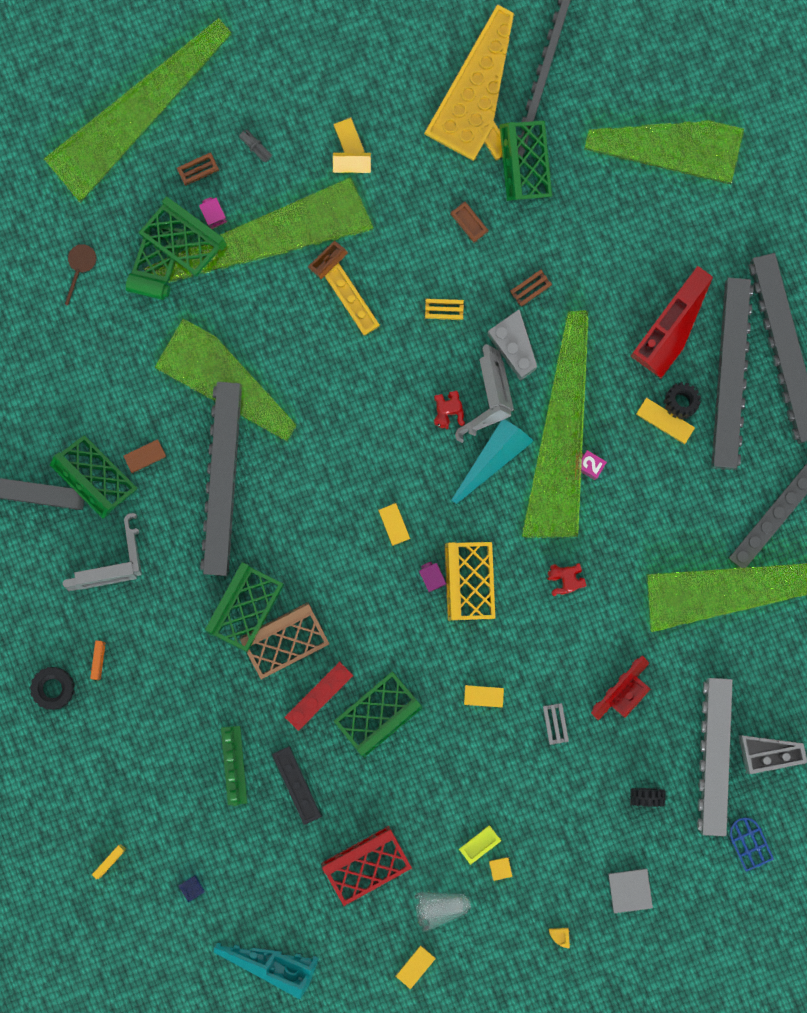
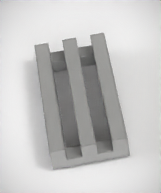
[543,703,569,745]

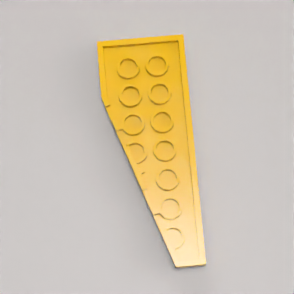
[425,4,514,161]

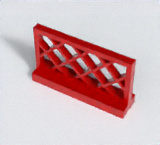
[321,826,412,906]

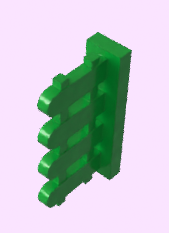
[221,726,248,806]

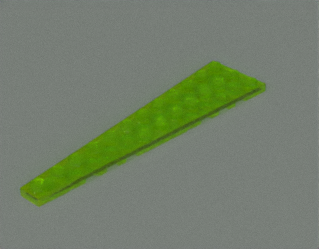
[44,18,231,203]
[143,177,374,283]
[522,310,589,538]
[646,563,807,632]

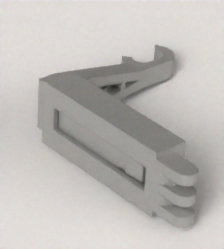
[455,344,514,443]
[63,513,142,591]

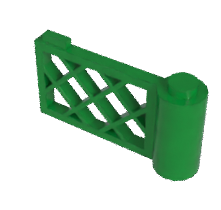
[126,226,185,300]

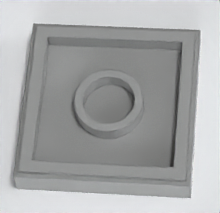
[608,868,653,913]

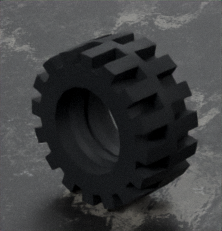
[664,382,701,419]
[630,788,666,807]

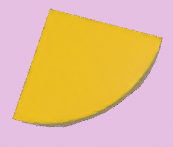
[549,927,570,948]

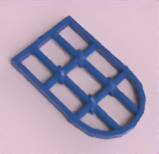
[729,817,774,872]

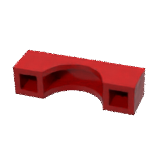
[285,662,354,731]

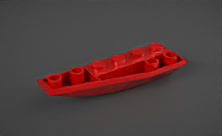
[630,266,713,378]

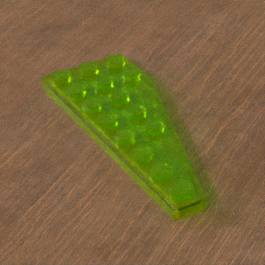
[584,120,744,185]
[155,319,297,442]

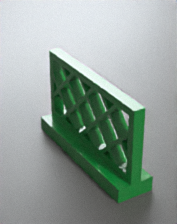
[499,121,552,201]
[138,196,227,277]
[50,435,138,519]
[205,562,284,652]
[333,671,423,758]

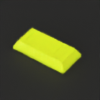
[459,825,501,865]

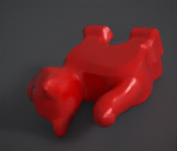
[434,390,465,430]
[547,563,587,596]

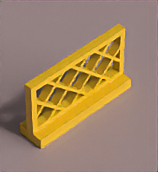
[445,542,495,621]

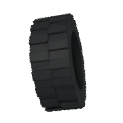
[30,667,75,710]

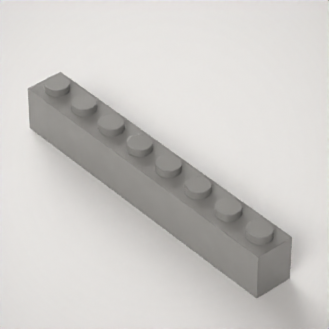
[697,678,733,836]

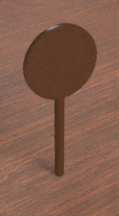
[65,244,96,305]

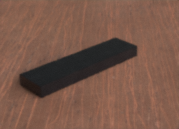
[272,746,322,825]

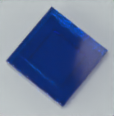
[179,875,206,902]

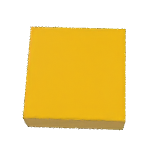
[489,857,512,881]

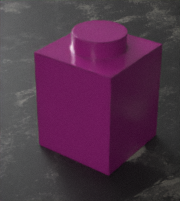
[419,562,446,593]

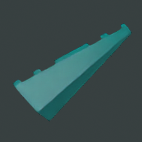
[451,419,533,504]
[214,943,319,999]

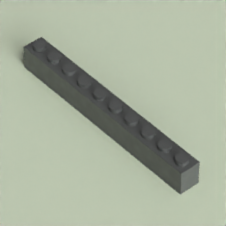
[748,253,807,444]
[711,277,753,470]
[201,382,242,576]

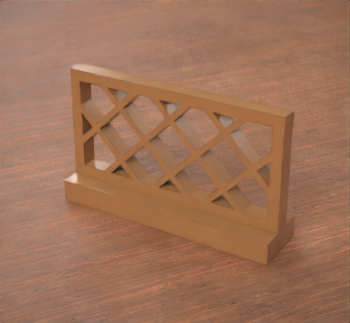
[240,602,329,679]

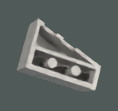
[738,735,807,774]

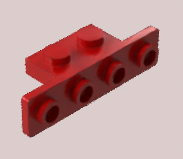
[591,656,651,720]

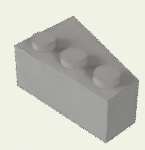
[487,310,537,381]

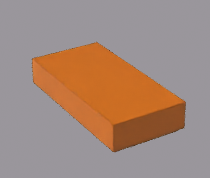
[90,640,106,680]

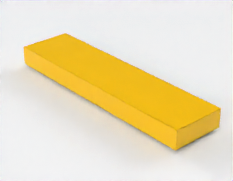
[324,263,380,336]

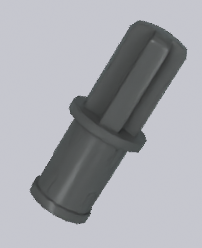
[239,129,272,162]

